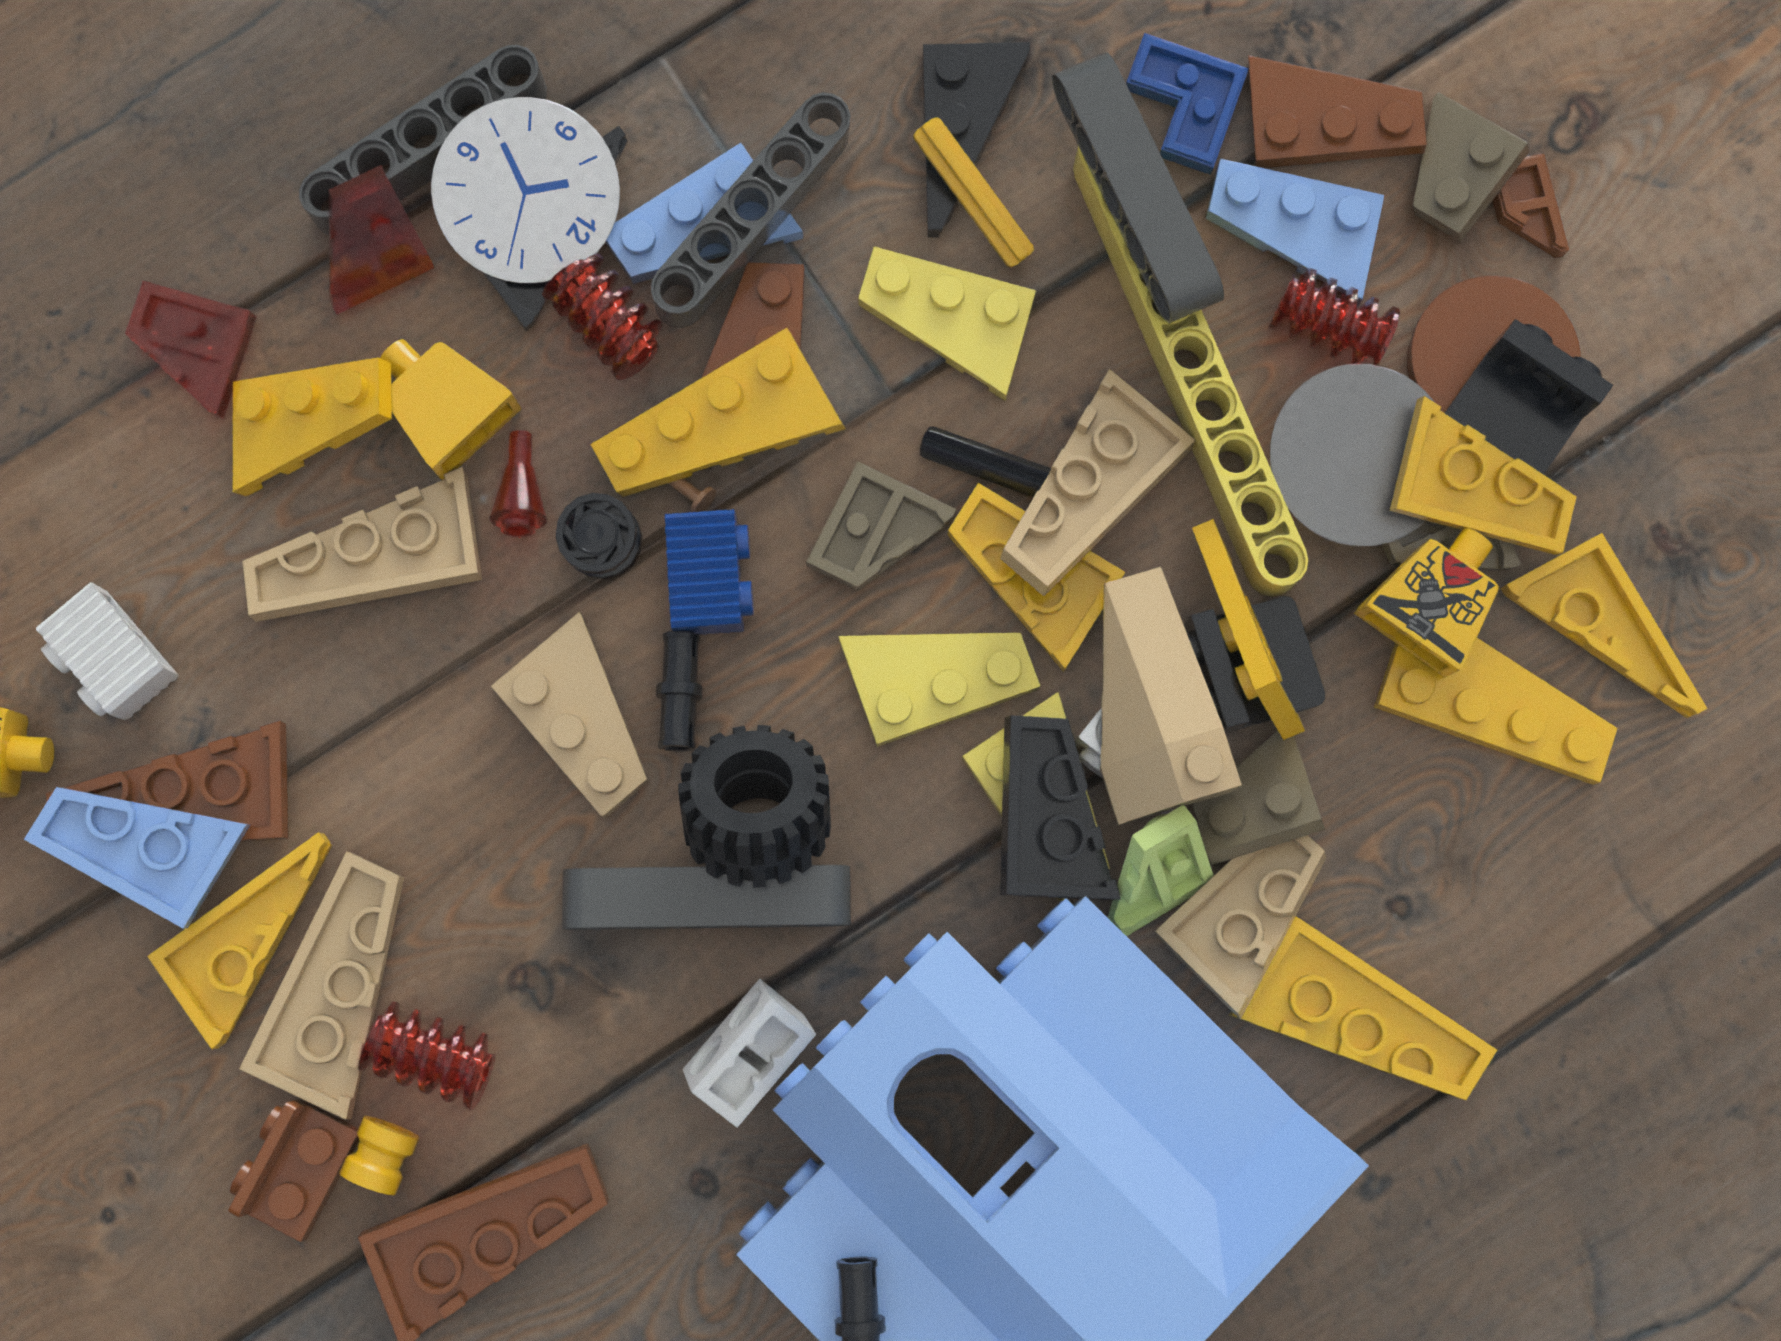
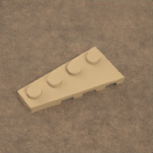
[1000,369,1195,596]
[242,466,482,622]
[239,851,404,1120]

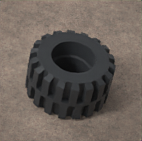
[678,725,831,888]

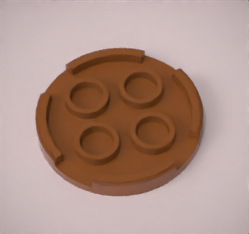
[1407,276,1581,413]

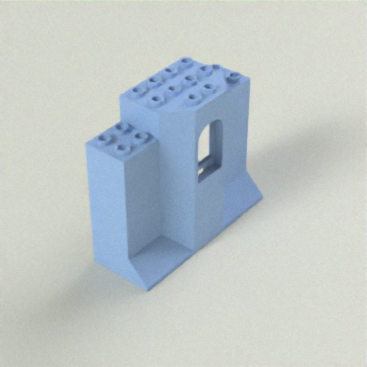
[736,896,1369,1341]

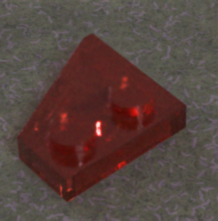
[329,165,435,314]
[125,281,257,419]

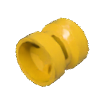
[339,1116,420,1196]

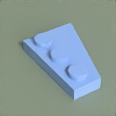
[605,143,803,284]
[1206,159,1384,307]
[24,787,250,929]

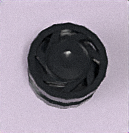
[556,493,643,579]

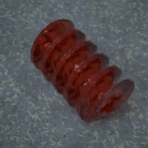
[541,254,663,380]
[1268,267,1400,366]
[358,1001,495,1110]

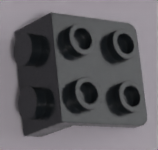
[1445,319,1613,475]
[1184,596,1325,734]

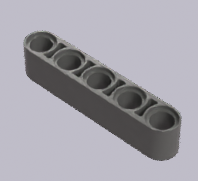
[299,45,547,237]
[1052,52,1224,324]
[651,92,851,328]
[562,865,851,930]

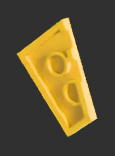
[233,357,392,496]
[1389,396,1577,555]
[947,483,1125,672]

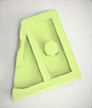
[1107,804,1214,936]

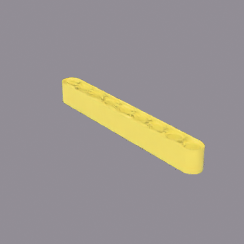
[1073,146,1308,597]

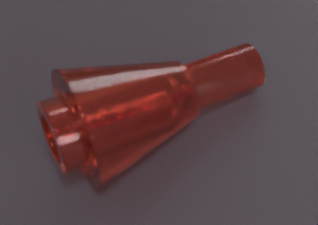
[489,430,547,537]

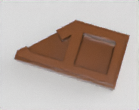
[1493,153,1569,258]

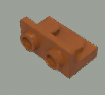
[228,1099,359,1242]

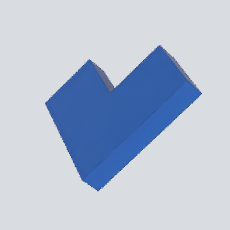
[1126,33,1249,175]

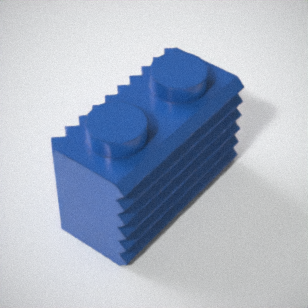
[664,509,754,635]

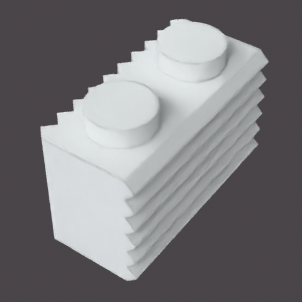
[36,582,179,720]

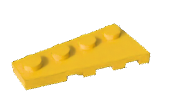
[590,328,846,497]
[1374,638,1618,785]
[1229,916,1497,1100]

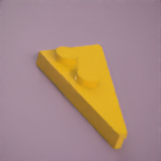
[1192,519,1305,740]
[1501,533,1708,718]
[147,832,333,1049]

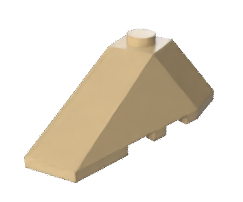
[1100,567,1242,826]

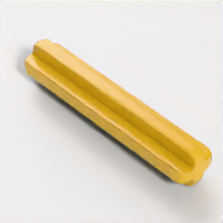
[913,117,1034,268]

